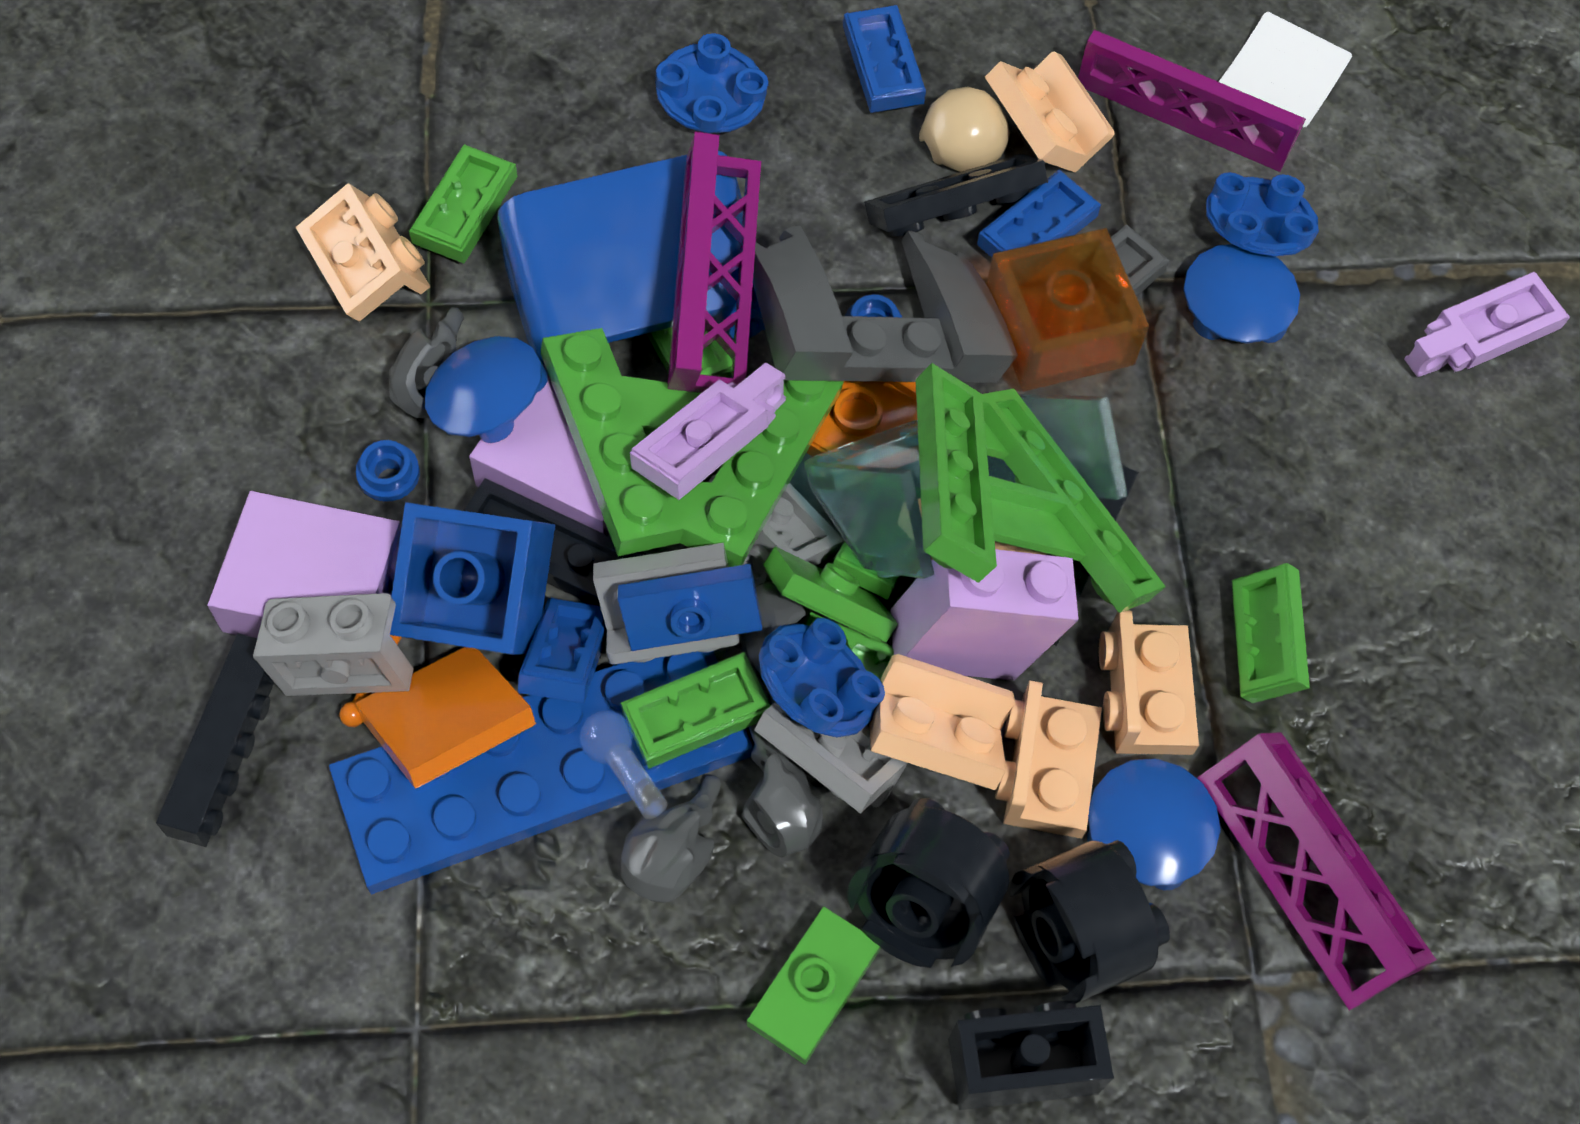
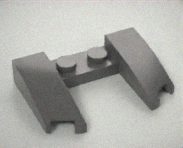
[753,226,1018,383]

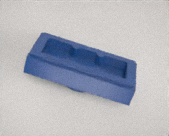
[843,5,926,113]
[977,170,1101,281]
[618,564,763,651]
[518,598,607,704]

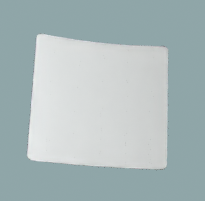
[1219,12,1352,127]

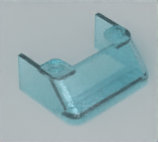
[804,394,1128,579]

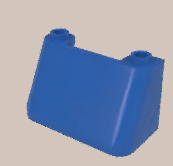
[497,151,765,365]

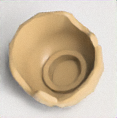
[919,87,1010,172]

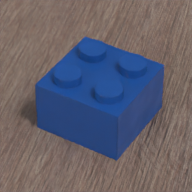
[390,502,555,655]

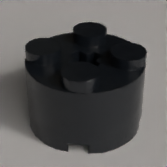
[847,798,1010,968]
[1010,840,1170,1003]

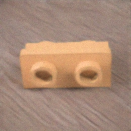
[985,52,1114,173]
[296,183,430,322]
[1099,610,1199,755]
[869,654,1015,790]
[995,680,1102,839]

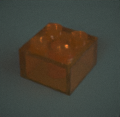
[986,228,1149,392]

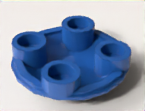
[655,33,768,133]
[1206,172,1319,257]
[1183,244,1300,343]
[425,336,548,443]
[759,618,885,738]
[1086,759,1221,890]

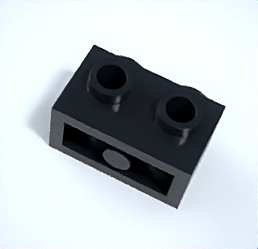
[948,1001,1114,1110]

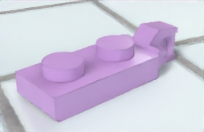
[1404,272,1570,377]
[630,363,786,500]

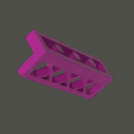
[1078,30,1306,172]
[668,131,761,393]
[1197,732,1436,1011]

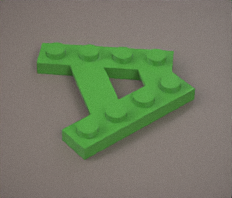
[540,328,844,567]
[916,363,1166,613]

